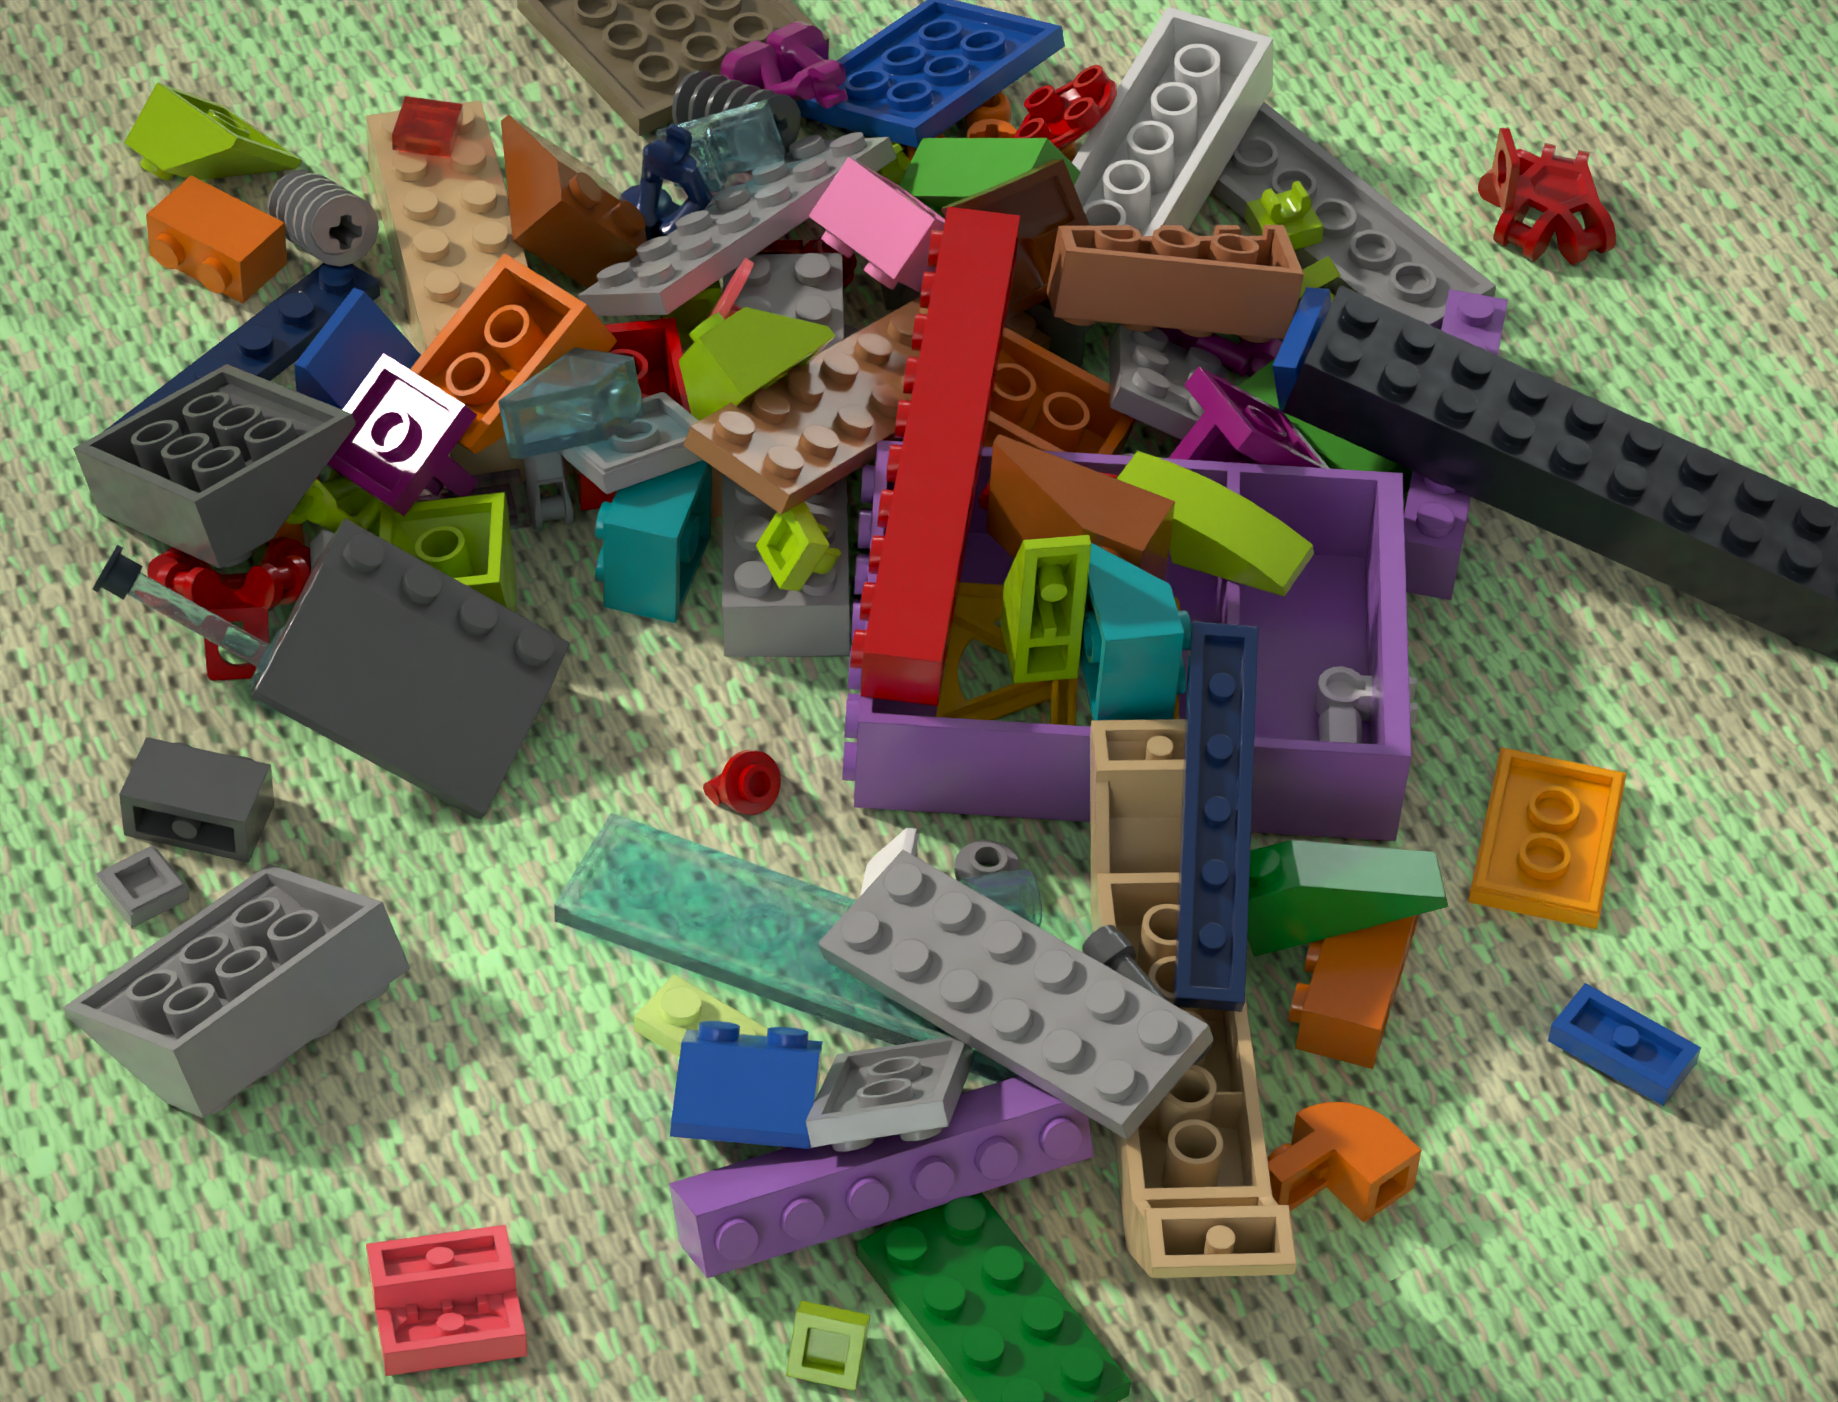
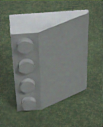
[63,864,410,1118]

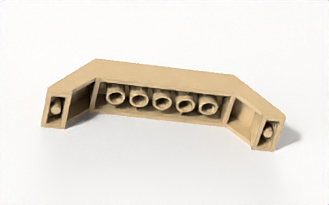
[1090,719,1297,1278]

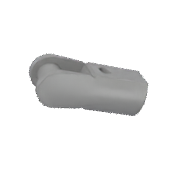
[520,413,574,530]

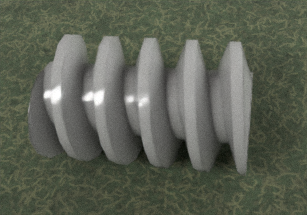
[267,169,379,266]

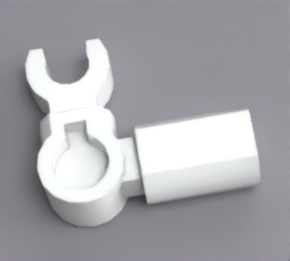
[1315,666,1418,744]

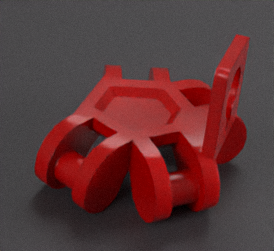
[1478,127,1616,265]
[147,537,311,681]

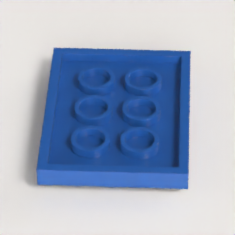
[796,0,1065,148]

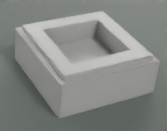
[96,845,189,928]

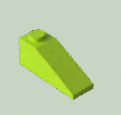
[1000,535,1092,684]

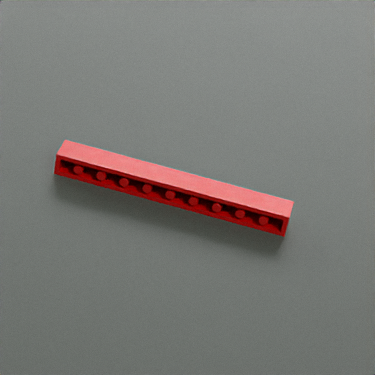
[850,207,1020,706]

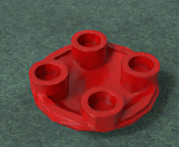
[1014,65,1117,149]

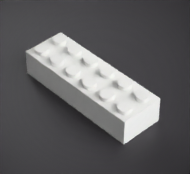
[1072,7,1273,236]

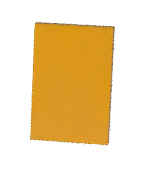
[1468,747,1627,929]

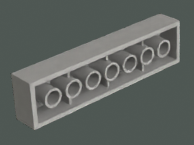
[722,253,850,657]

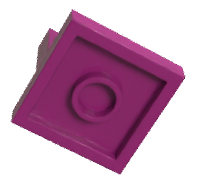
[326,353,479,517]
[1169,366,1330,469]

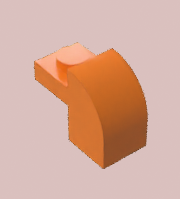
[1267,1102,1422,1223]

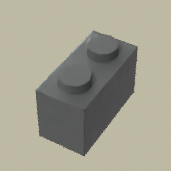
[119,737,274,863]

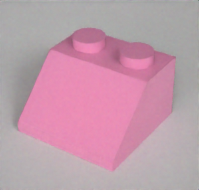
[809,157,945,292]

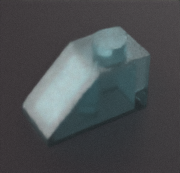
[498,347,644,459]

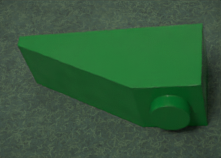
[1247,840,1449,957]

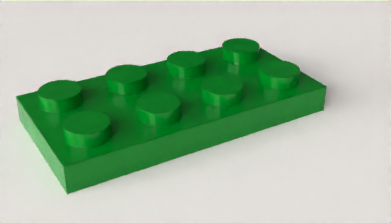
[856,1192,1131,1402]

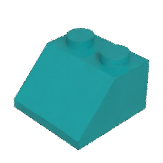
[595,460,712,623]
[1079,543,1191,720]

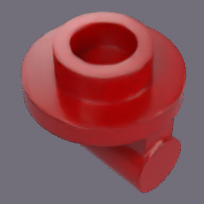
[703,750,781,815]

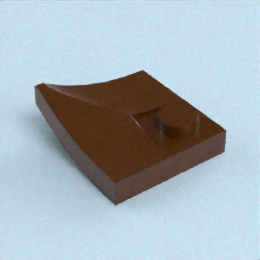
[941,159,1090,319]

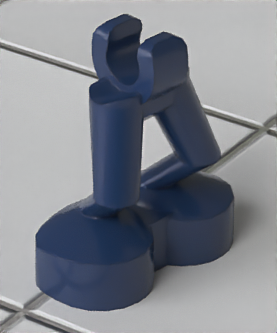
[621,123,713,241]

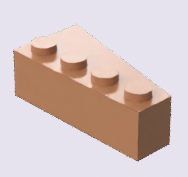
[1047,225,1304,343]

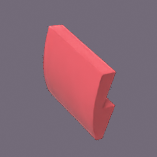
[366,1225,528,1376]

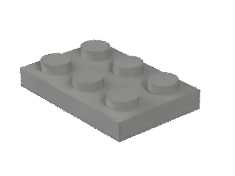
[1109,323,1228,440]
[806,1036,974,1151]

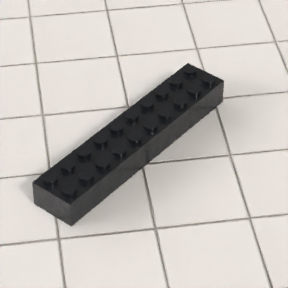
[1282,285,1838,661]

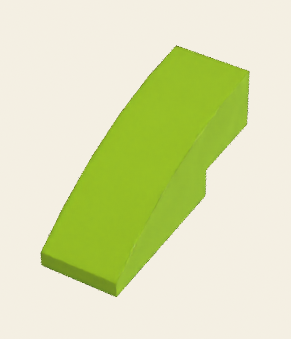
[1117,451,1314,597]

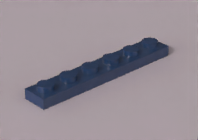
[103,263,380,432]
[1174,621,1258,1012]

